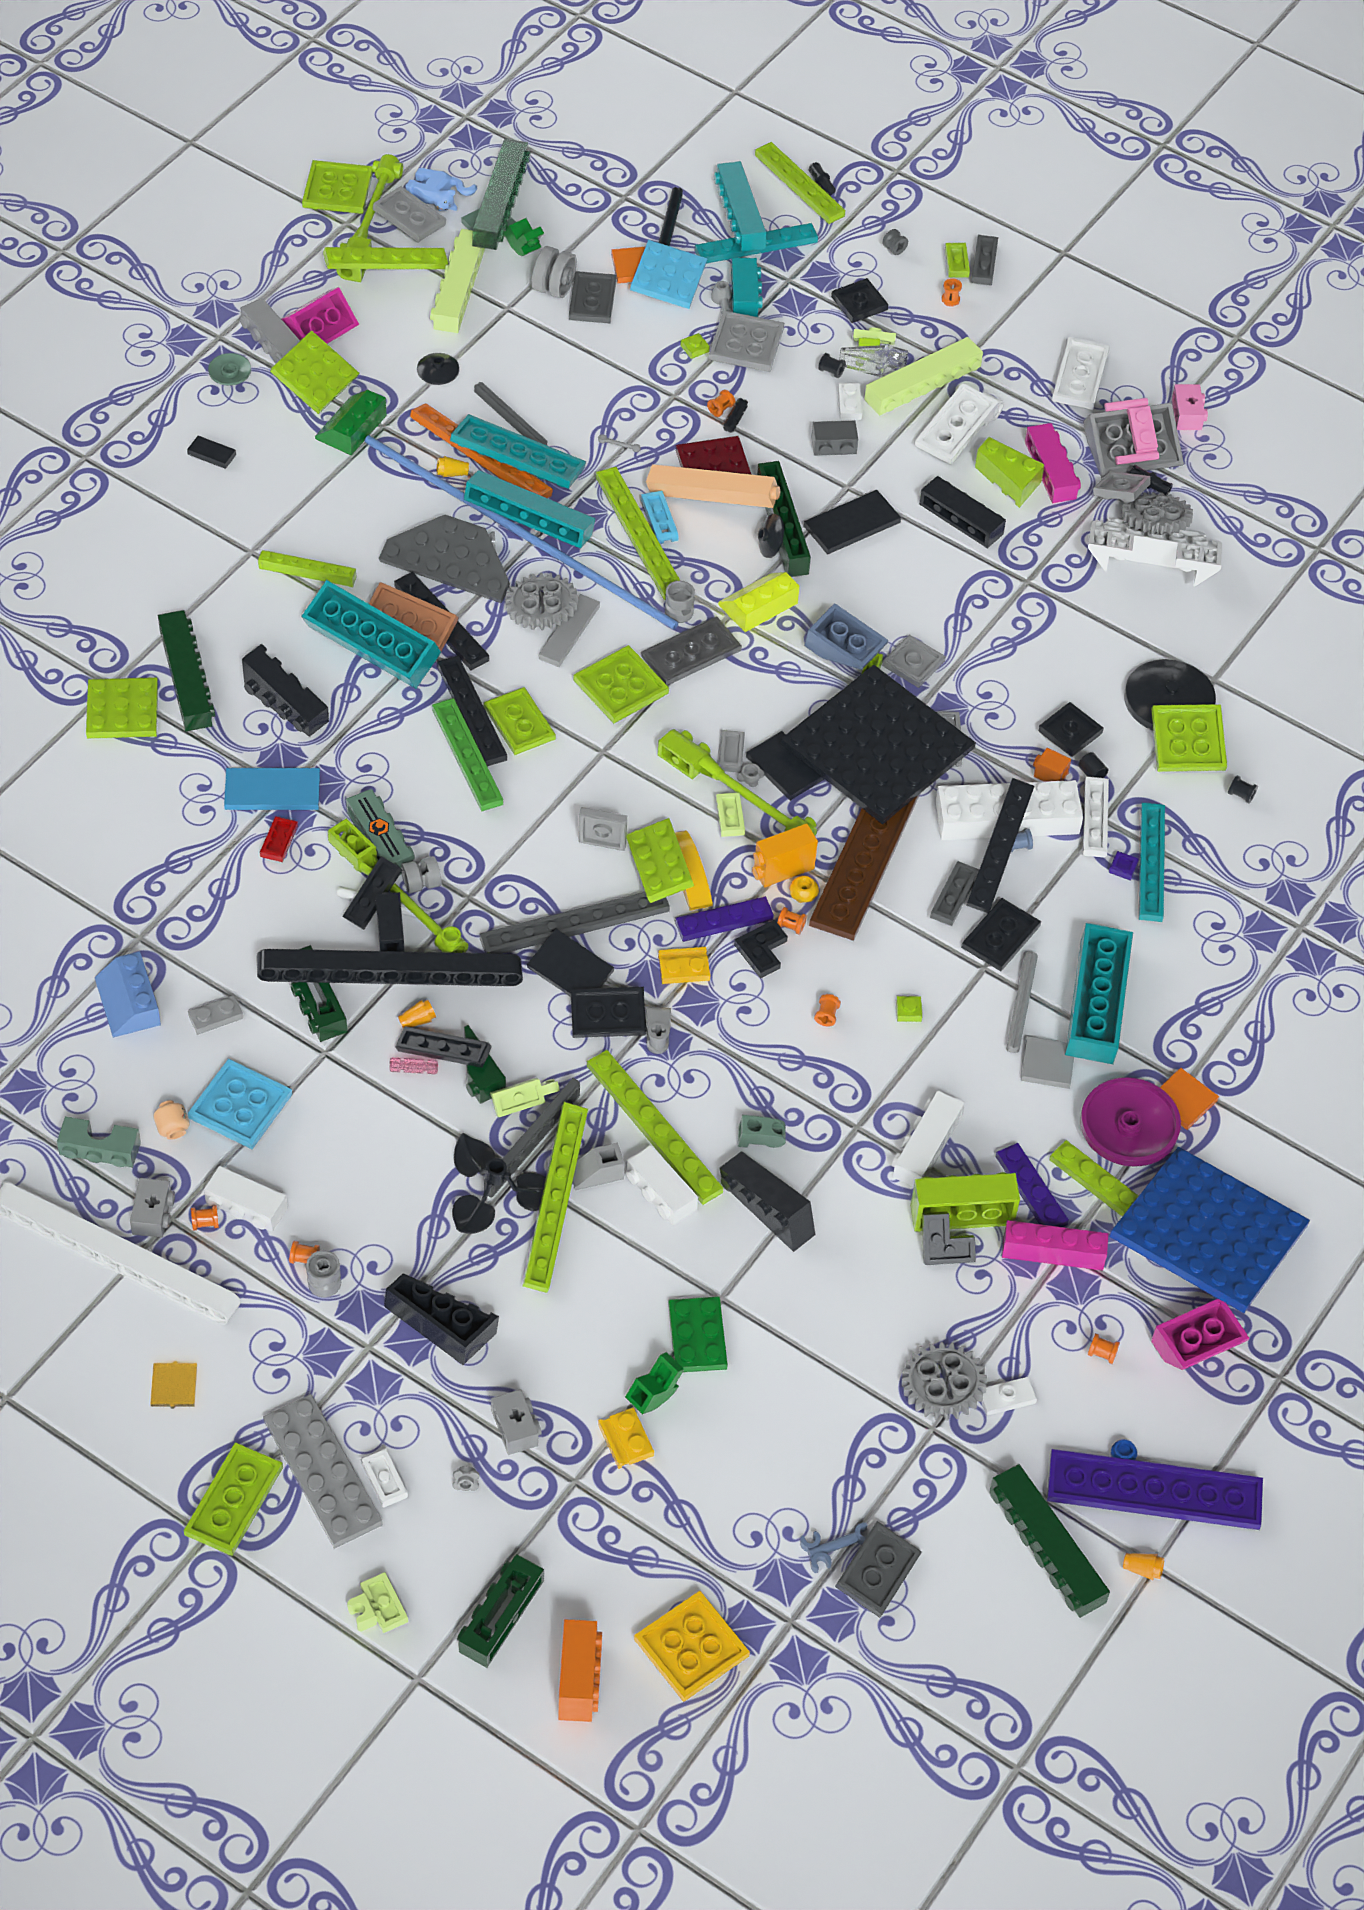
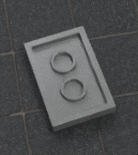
[373,186,446,242]

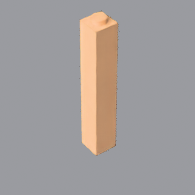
[646,464,780,508]

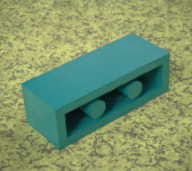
[731,258,763,317]

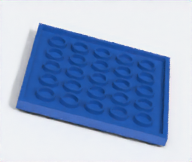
[1109,1147,1310,1313]

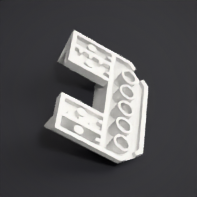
[1088,517,1222,586]

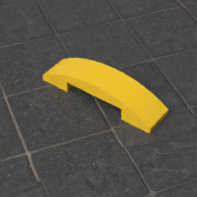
[675,830,713,911]

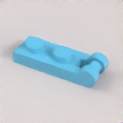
[641,491,679,544]

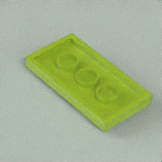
[627,818,694,903]
[183,1442,283,1556]

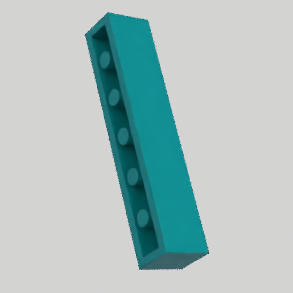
[714,161,766,252]
[464,470,596,549]

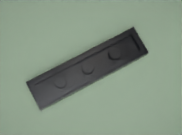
[395,1026,492,1068]

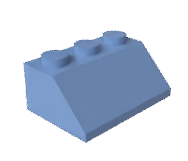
[95,951,161,1038]

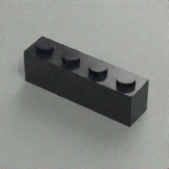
[919,476,1006,549]

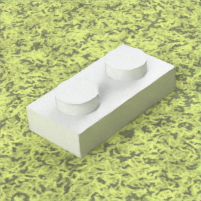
[838,383,862,420]
[361,1449,408,1507]

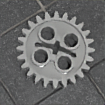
[1121,492,1193,535]
[505,573,579,630]
[902,1342,987,1421]

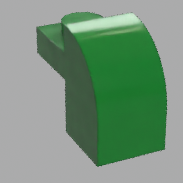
[503,218,544,256]
[625,1352,684,1415]

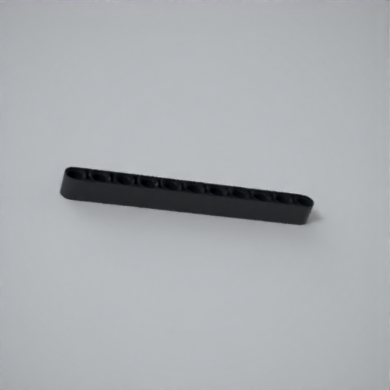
[256,949,523,986]

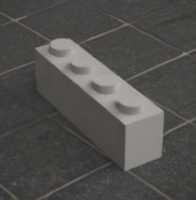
[240,298,300,364]

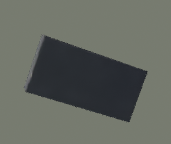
[187,435,236,469]

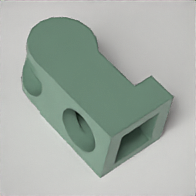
[738,1115,786,1148]

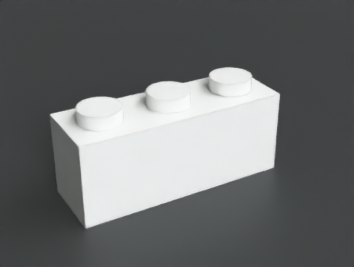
[626,1145,698,1225]
[204,1166,288,1232]

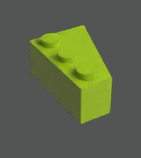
[975,437,1044,508]

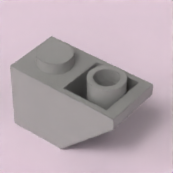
[573,1142,625,1190]

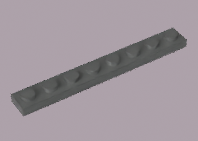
[480,892,670,954]

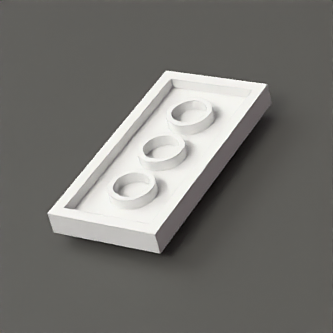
[1052,337,1110,410]

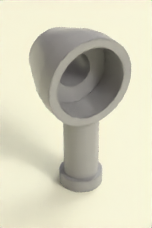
[711,281,732,313]

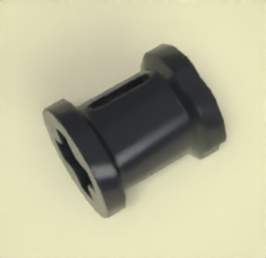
[818,353,846,378]
[1228,775,1258,803]

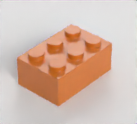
[558,1619,602,1722]

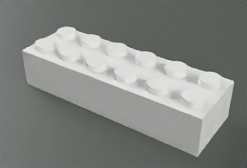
[935,780,1083,840]

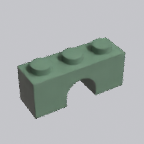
[57,1116,141,1168]

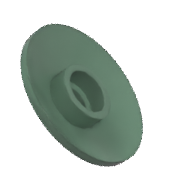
[208,353,251,385]

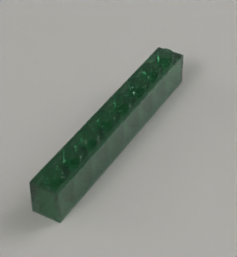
[472,138,531,250]

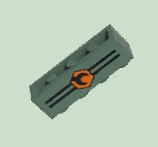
[346,789,415,875]

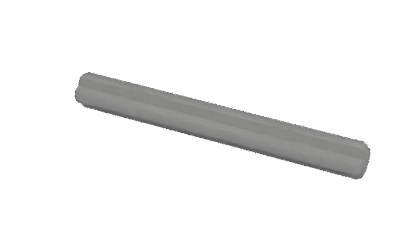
[1006,951,1038,1053]

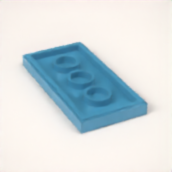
[224,768,320,810]

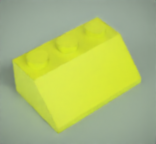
[718,572,800,632]

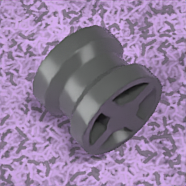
[882,229,909,255]

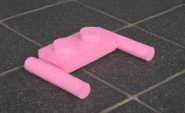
[1104,398,1159,465]

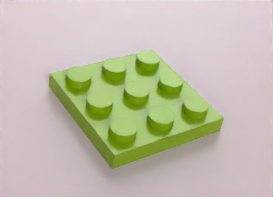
[302,160,373,214]
[270,331,360,414]
[574,645,669,724]
[86,678,158,739]
[1151,705,1227,772]

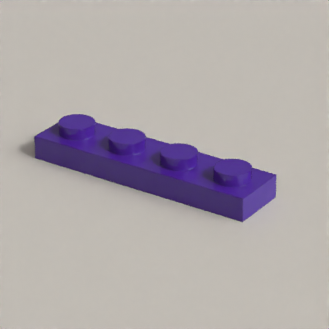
[675,896,774,942]
[996,1143,1069,1227]

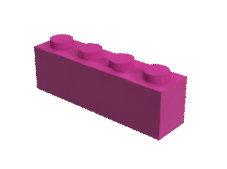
[1025,423,1081,503]
[1002,1220,1109,1271]

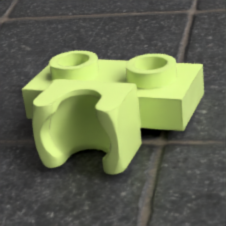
[347,1572,408,1633]

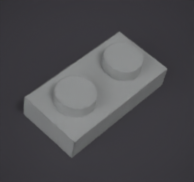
[188,995,243,1035]

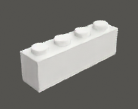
[892,1091,965,1187]

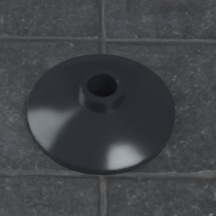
[417,353,459,385]
[758,514,784,558]

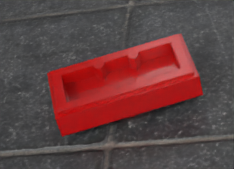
[260,816,298,862]

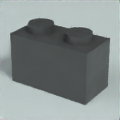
[811,420,858,456]

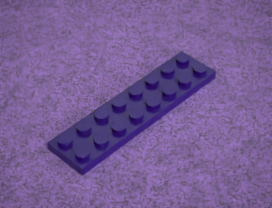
[1047,1449,1263,1530]

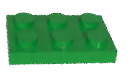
[668,1297,728,1372]

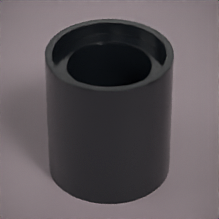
[1078,752,1109,778]

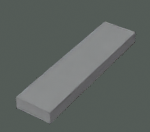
[539,594,600,667]

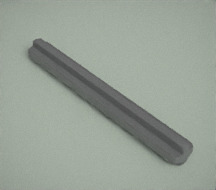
[474,382,548,446]

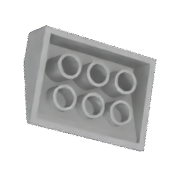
[1083,403,1184,478]

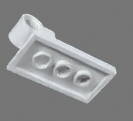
[915,383,1004,465]

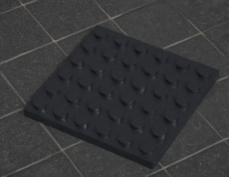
[780,665,976,824]

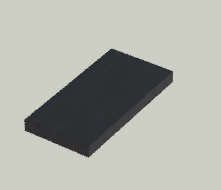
[804,490,901,555]

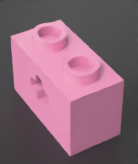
[1172,384,1208,430]

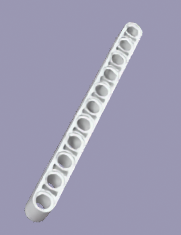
[0,1182,241,1324]

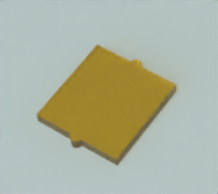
[150,1361,197,1409]

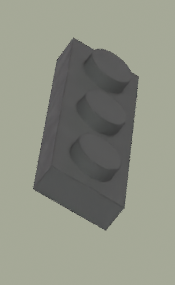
[971,235,998,285]
[930,861,979,926]

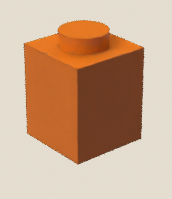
[1033,748,1071,782]

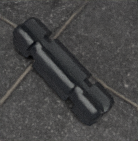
[723,398,748,433]

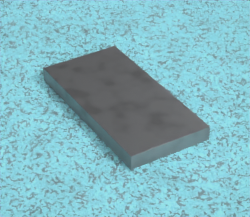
[641,617,742,686]

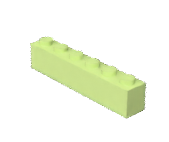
[430,229,486,333]
[864,337,983,416]

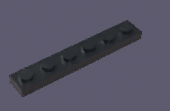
[394,572,489,671]
[437,655,507,766]
[966,778,1035,913]

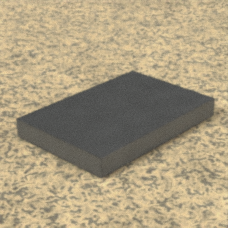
[569,271,617,324]
[835,1521,922,1618]

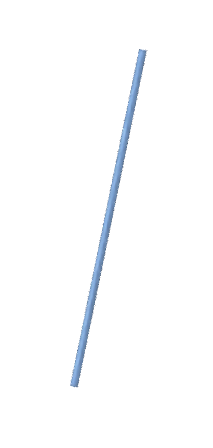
[365,435,678,630]

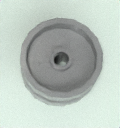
[532,246,577,298]

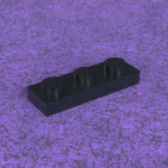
[342,856,403,930]

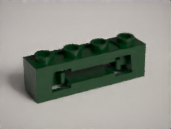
[290,945,348,1042]
[457,1554,544,1668]

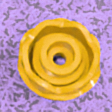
[789,876,819,903]

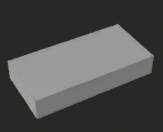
[719,730,745,773]

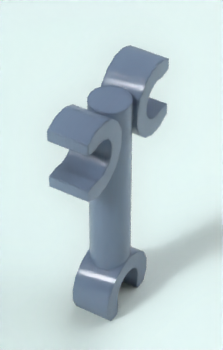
[800,1523,868,1573]

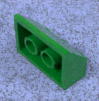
[315,389,387,456]

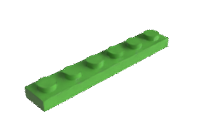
[432,698,503,812]

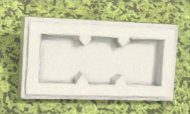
[981,1377,1037,1416]

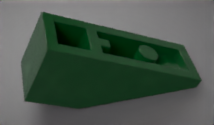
[464,1025,506,1104]

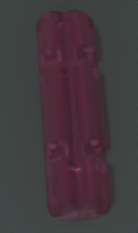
[389,1057,438,1074]

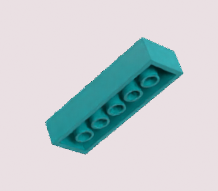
[301,580,441,689]
[1065,923,1133,1065]

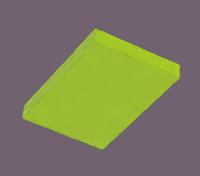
[484,687,556,755]

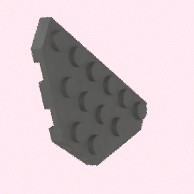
[379,515,510,603]

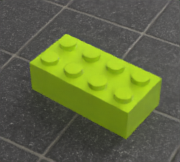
[910,1172,1020,1232]

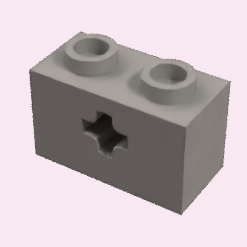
[130,1178,175,1238]
[491,1389,542,1455]

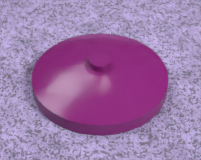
[1080,1078,1181,1167]

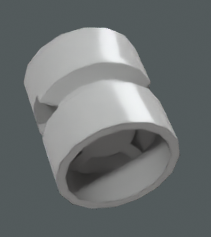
[665,581,695,623]
[401,856,442,894]
[306,1250,341,1298]

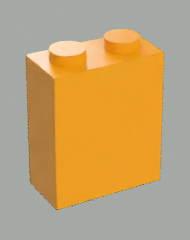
[752,823,818,888]

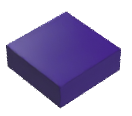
[1109,851,1139,881]

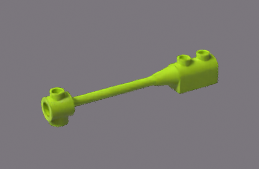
[336,154,403,283]
[658,729,817,836]
[328,818,468,953]

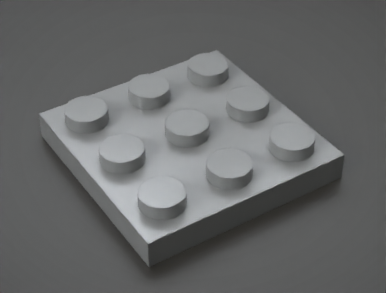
[709,311,784,372]

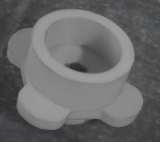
[737,763,764,787]
[453,1466,479,1491]

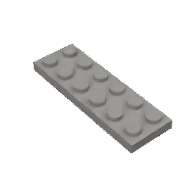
[263,1394,383,1549]

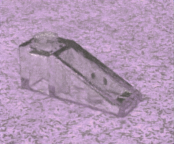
[839,345,908,378]

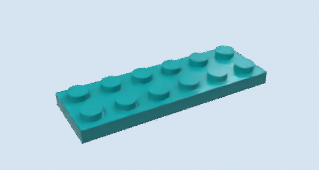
[450,414,586,489]

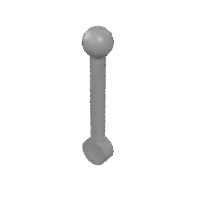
[598,434,641,452]

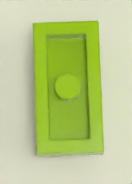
[945,243,970,278]

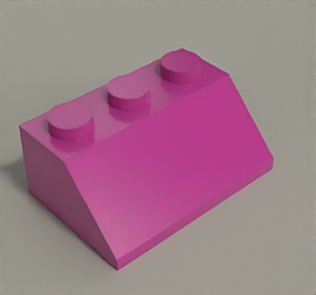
[281,287,359,344]
[1151,1299,1249,1370]

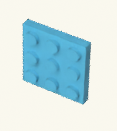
[630,240,707,309]
[188,1059,292,1149]

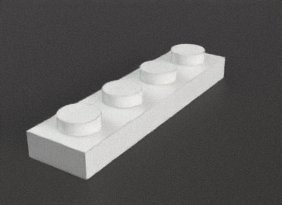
[1083,777,1109,858]

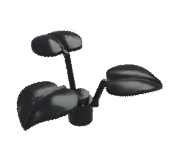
[452,1133,546,1234]

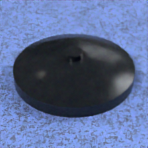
[1124,659,1216,731]

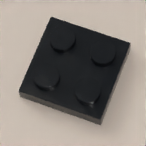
[831,278,888,323]
[1038,702,1104,757]

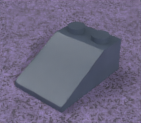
[804,603,889,670]

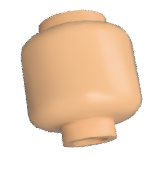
[153,1100,190,1140]

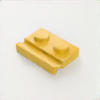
[658,947,710,984]
[598,1407,654,1469]

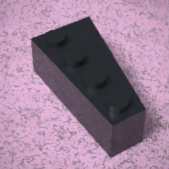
[242,644,329,737]
[720,1151,816,1252]
[384,1273,499,1365]

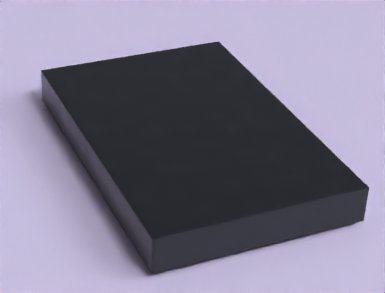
[746,731,825,801]
[961,898,1041,972]
[527,929,614,997]
[571,987,646,1038]

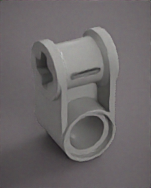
[646,1007,671,1054]

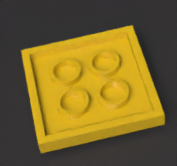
[634,1591,750,1702]

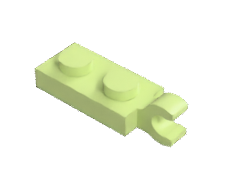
[490,1078,560,1117]

